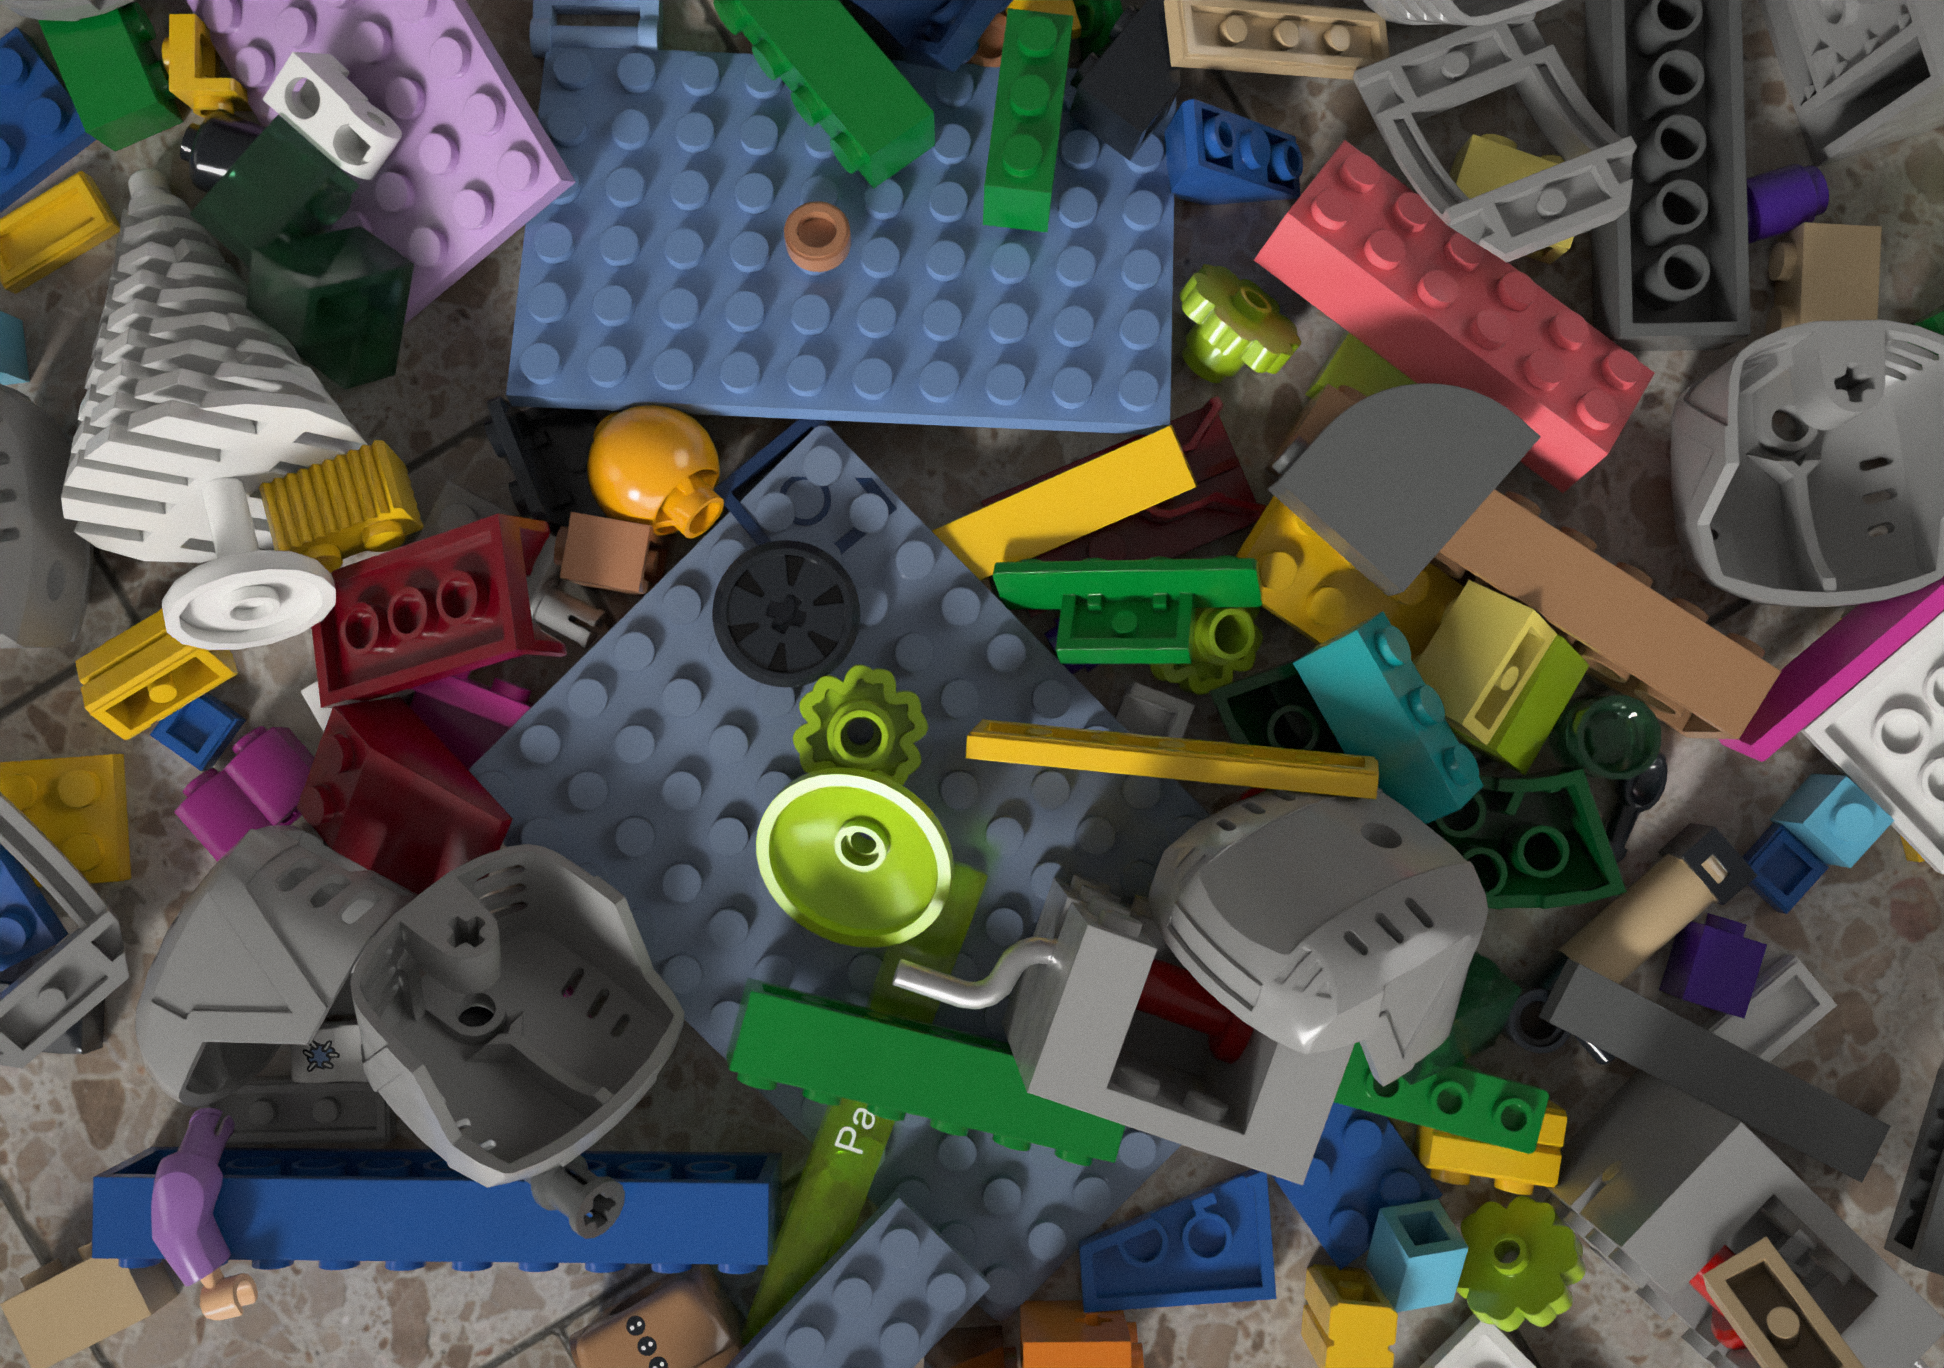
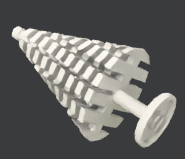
[61,168,368,650]

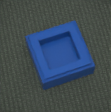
[150,692,247,771]
[1742,823,1829,914]

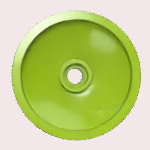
[756,768,954,948]

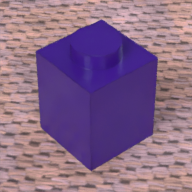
[1659,913,1767,1019]

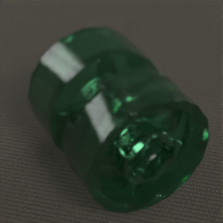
[1549,695,1661,779]

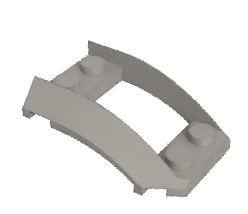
[1353,12,1637,263]
[0,792,129,1069]

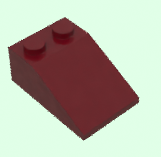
[297,696,513,895]

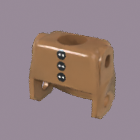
[569,1264,756,1368]

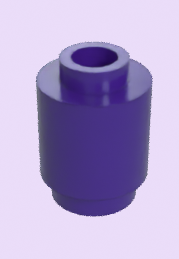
[1747,163,1829,244]

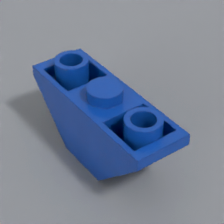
[1164,98,1303,206]

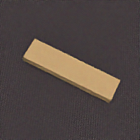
[1164,0,1390,80]

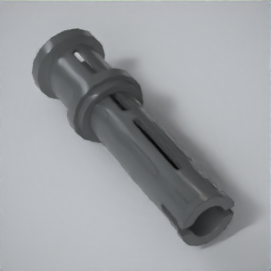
[460,1125,625,1239]

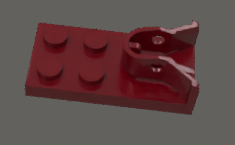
[980,396,1267,620]
[311,513,567,708]

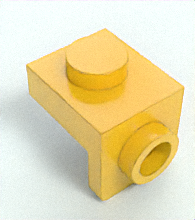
[162,14,253,118]

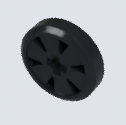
[712,540,860,688]

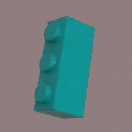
[1293,611,1484,824]

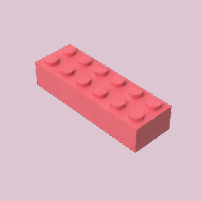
[1254,140,1655,493]

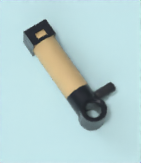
[1491,823,1758,1065]

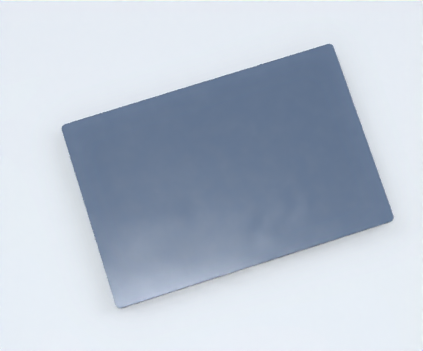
[468,426,1211,1321]

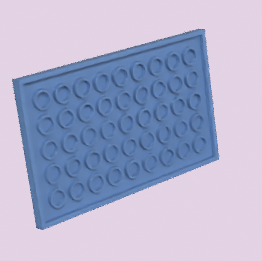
[506,47,1176,435]

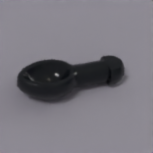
[1604,748,1668,864]

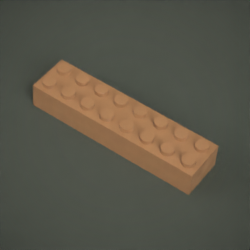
[1265,384,1781,739]

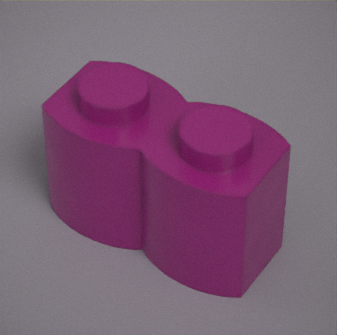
[174,726,315,862]

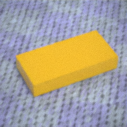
[0,170,120,294]

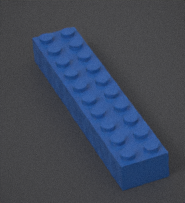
[92,1147,782,1274]

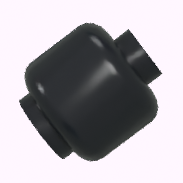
[180,110,285,206]

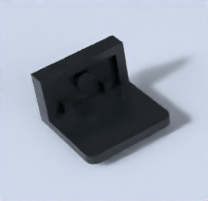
[484,396,608,534]

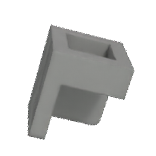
[1114,682,1195,738]

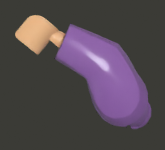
[151,1108,258,1320]

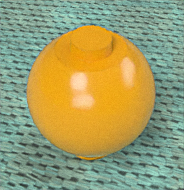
[587,405,724,538]

